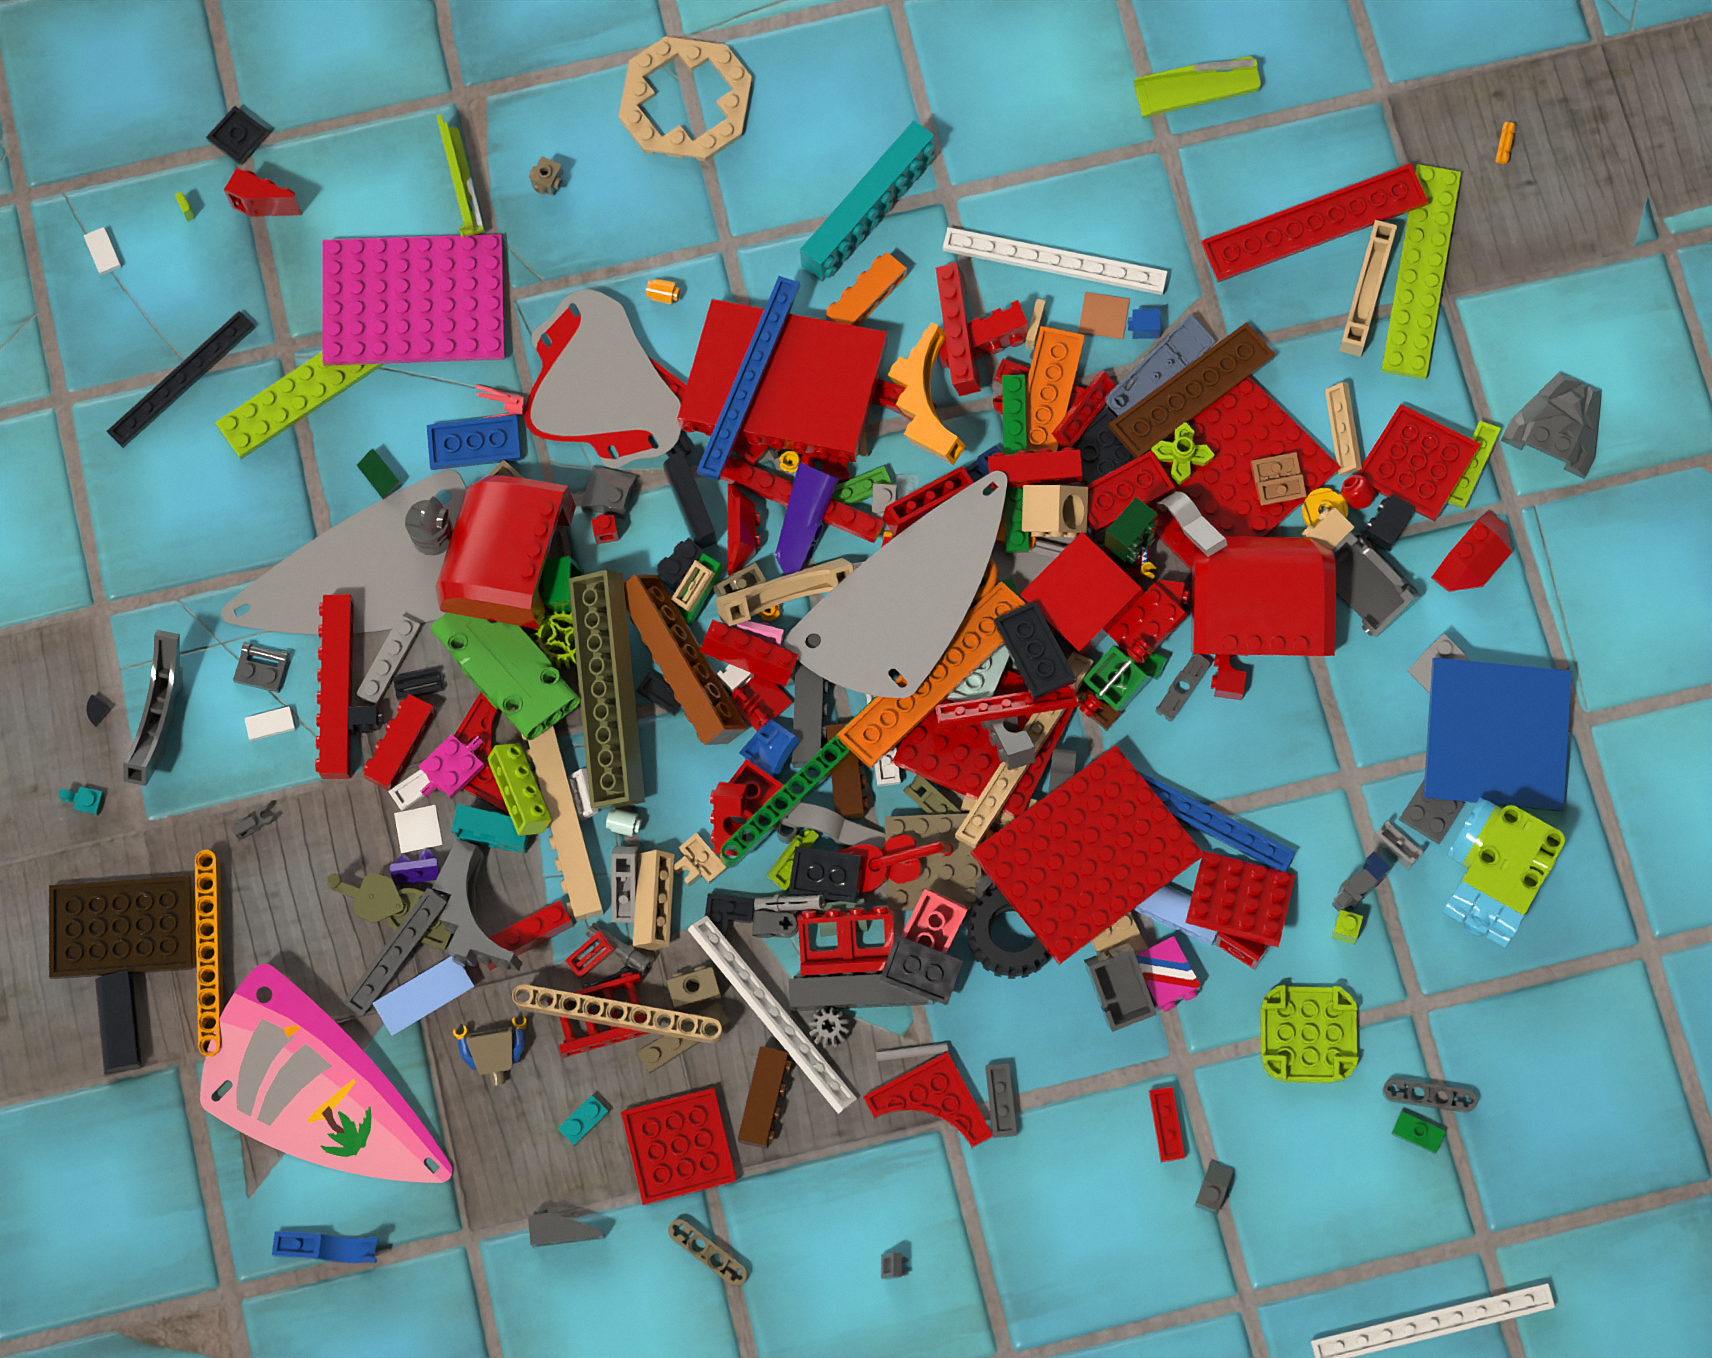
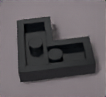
[705,893,755,938]

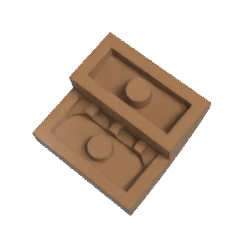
[1250,452,1307,506]

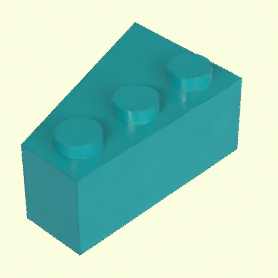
[451,804,530,854]

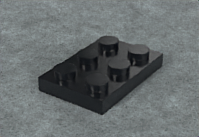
[788,846,864,903]
[880,935,964,1005]

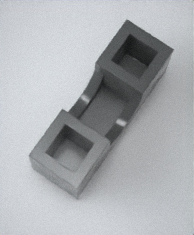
[981,716,1035,770]

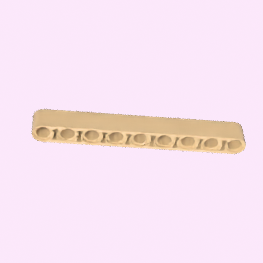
[512,985,723,1044]

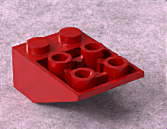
[224,168,303,217]

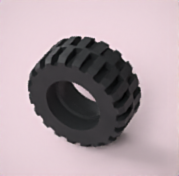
[967,887,1051,979]

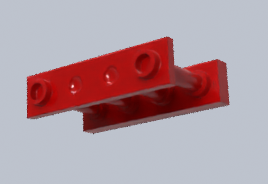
[547,972,650,1058]

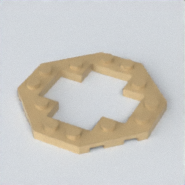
[618,36,752,161]

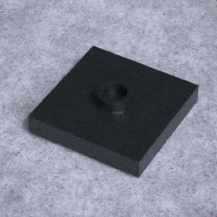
[206,106,269,165]

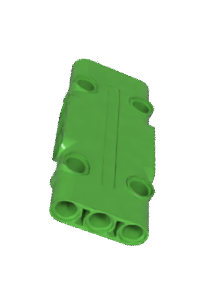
[431,613,580,740]

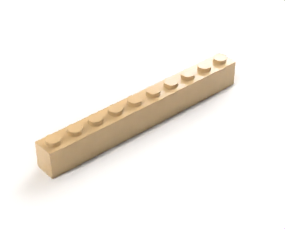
[515,707,604,922]

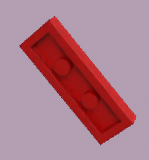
[1148,1087,1185,1163]

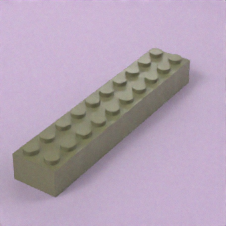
[569,570,645,810]

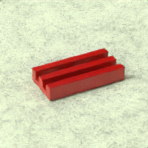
[565,930,616,979]

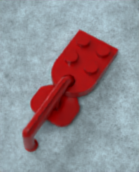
[825,835,953,902]

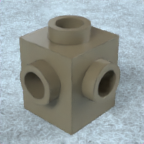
[529,156,564,196]

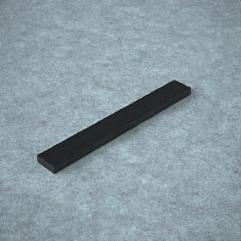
[106,311,255,448]

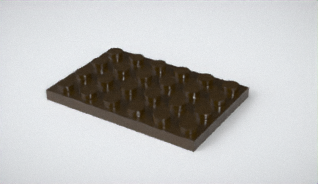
[49,876,193,979]

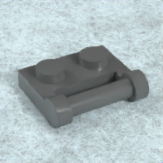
[233,642,290,693]

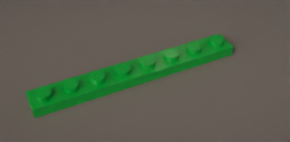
[1002,375,1029,553]

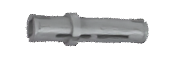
[754,894,825,913]

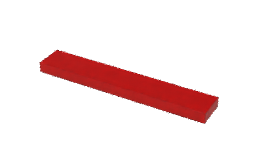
[935,684,1078,728]

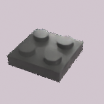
[1399,780,1464,845]

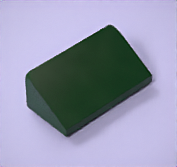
[357,448,402,500]

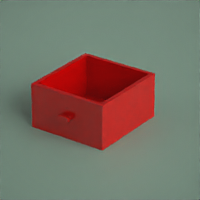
[1020,532,1144,657]

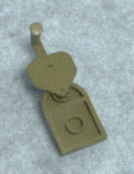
[326,873,451,952]

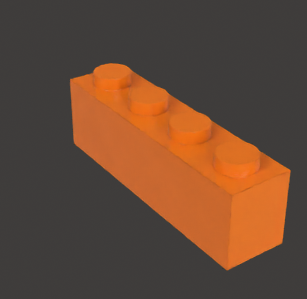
[826,252,907,326]

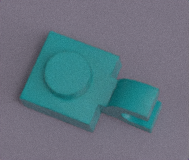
[58,787,104,816]

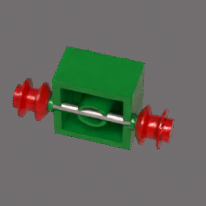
[1079,639,1152,717]

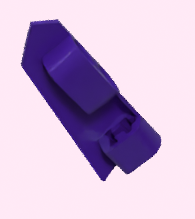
[775,462,839,576]

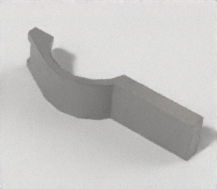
[1156,491,1227,557]
[781,803,885,850]

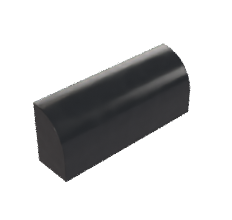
[663,451,717,549]
[95,971,142,1074]

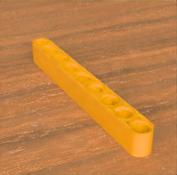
[195,850,223,1057]

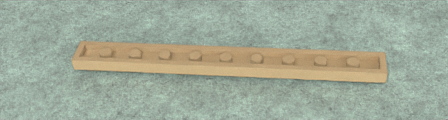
[955,651,1094,848]

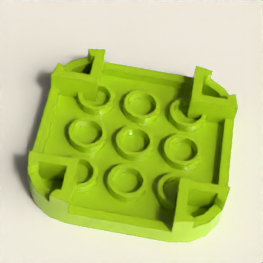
[1260,985,1358,1084]

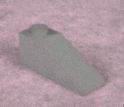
[611,847,638,923]

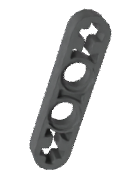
[1382,1079,1477,1113]

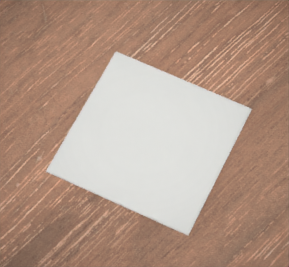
[394,805,443,853]

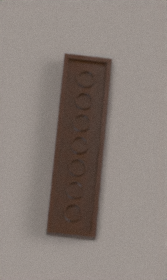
[1108,322,1276,459]

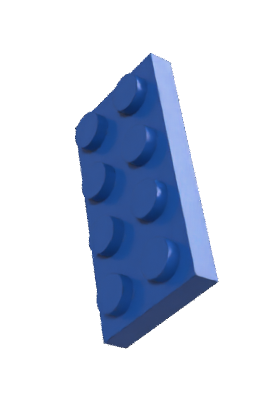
[427,415,521,470]

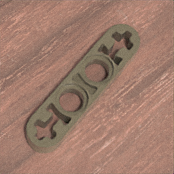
[668,1219,748,1287]

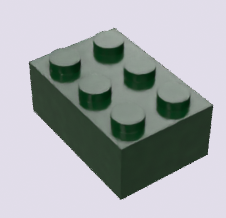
[1103,497,1158,570]

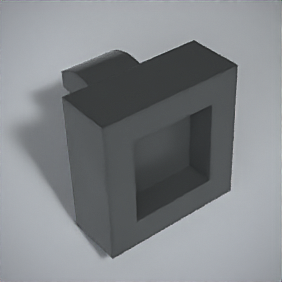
[881,1252,909,1280]

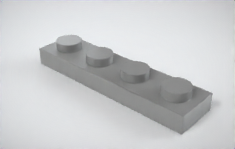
[356,615,421,706]

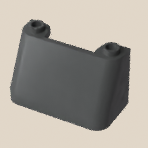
[1332,532,1422,637]

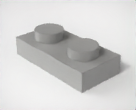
[872,483,896,531]

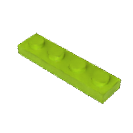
[1447,421,1501,510]

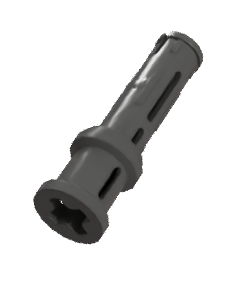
[586,923,654,976]

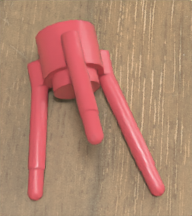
[476,385,525,419]

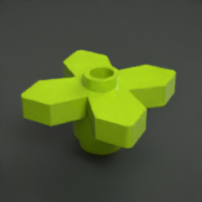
[1151,422,1214,484]

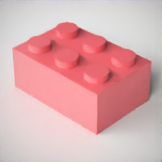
[902,887,970,954]

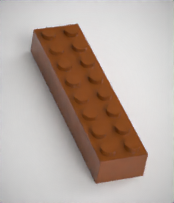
[624,574,748,745]

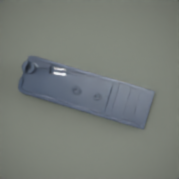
[1105,314,1216,417]

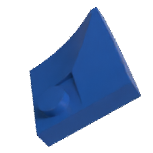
[739,718,800,780]

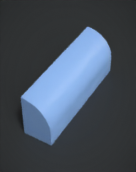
[1133,885,1218,946]
[372,956,474,1036]

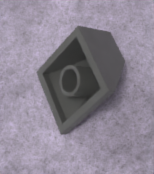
[581,465,637,519]

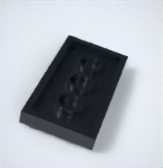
[993,601,1076,700]

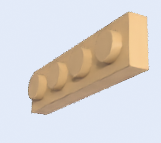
[1325,382,1362,476]

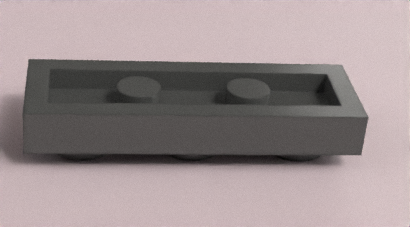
[985,1063,1017,1138]

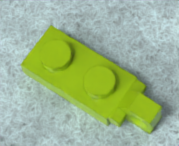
[765,828,819,891]

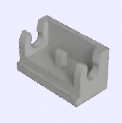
[1373,820,1424,870]

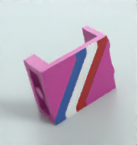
[1136,936,1201,1012]

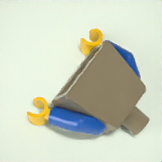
[453,1016,527,1086]

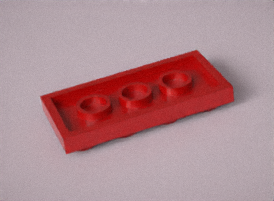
[1084,450,1175,533]

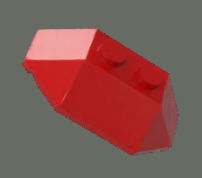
[727,483,761,576]
[1431,511,1512,592]

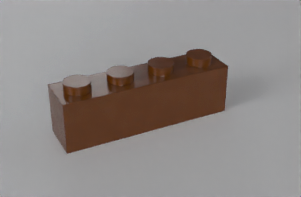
[826,723,868,820]
[738,1046,792,1149]

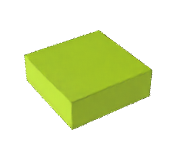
[174,192,195,222]

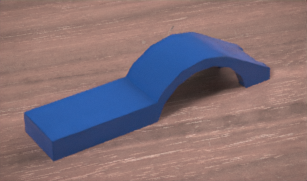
[272,1231,380,1263]

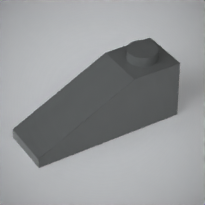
[528,1209,605,1248]

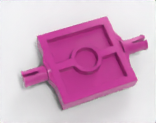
[418,734,485,799]

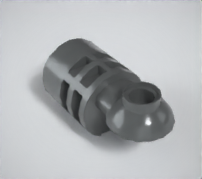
[405,496,453,556]

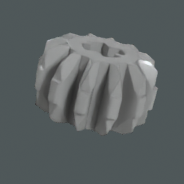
[809,1008,849,1048]

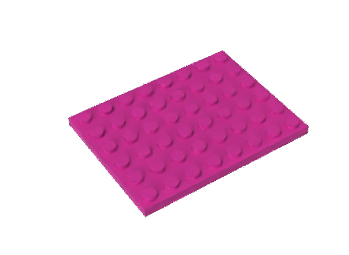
[322,234,505,366]

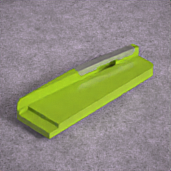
[1134,56,1261,118]
[436,114,485,237]

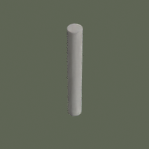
[876,1043,948,1061]

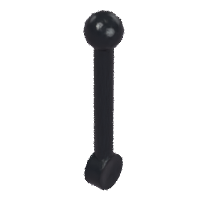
[582,967,629,989]

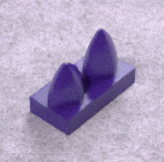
[390,847,440,885]

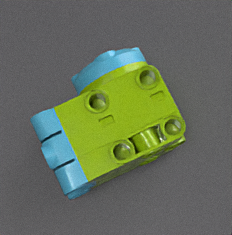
[1442,798,1565,948]

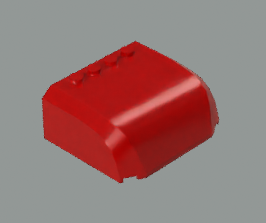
[435,475,576,629]
[1191,536,1336,656]

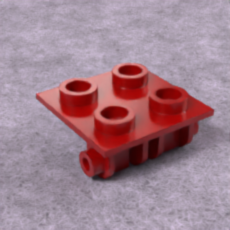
[730,675,793,731]

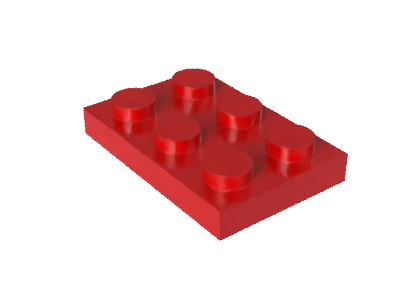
[1107,582,1188,665]

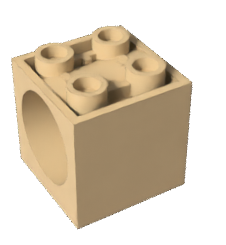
[1022,485,1088,538]

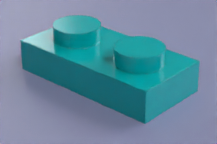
[558,1095,609,1146]

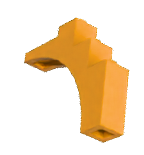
[888,322,966,465]

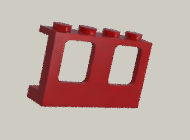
[797,906,894,975]

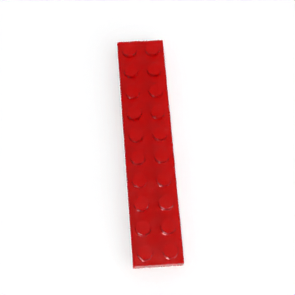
[1201,163,1428,283]

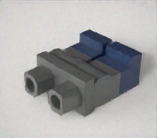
[1332,851,1391,912]

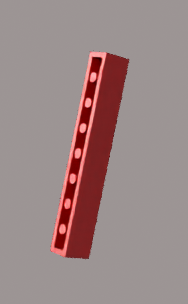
[315,594,354,779]

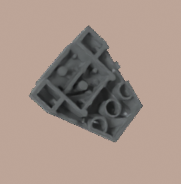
[1501,372,1601,479]

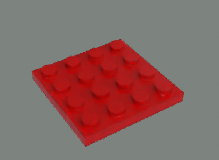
[1356,404,1481,522]
[1185,850,1295,948]
[621,1088,737,1206]

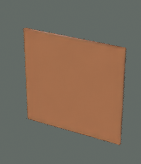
[1078,292,1129,339]

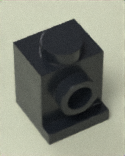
[348,706,384,735]

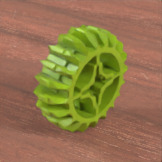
[530,610,577,670]

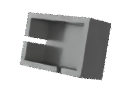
[1084,943,1157,1032]

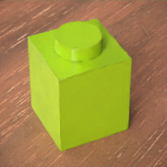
[1331,910,1363,945]

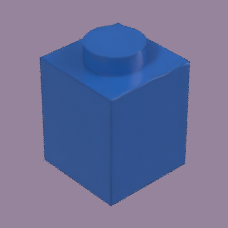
[1128,309,1161,339]

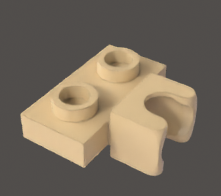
[674,833,727,887]

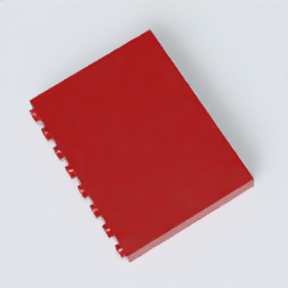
[677,299,888,463]

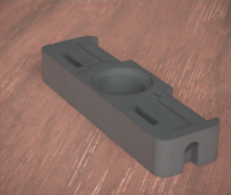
[1156,653,1210,722]

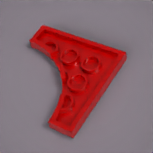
[454,693,510,815]
[863,1052,993,1148]

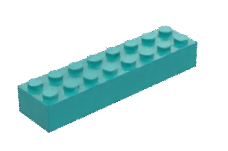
[800,120,935,282]

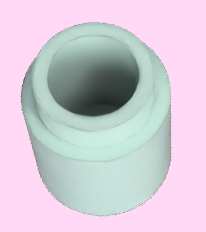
[606,809,642,837]

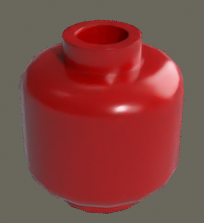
[1341,475,1375,509]

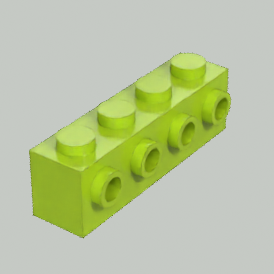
[487,743,551,836]

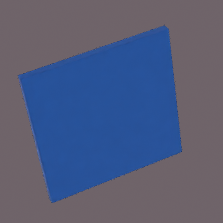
[1423,657,1572,811]

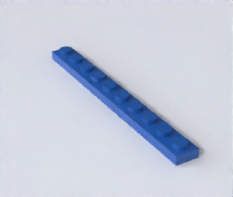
[697,276,800,481]

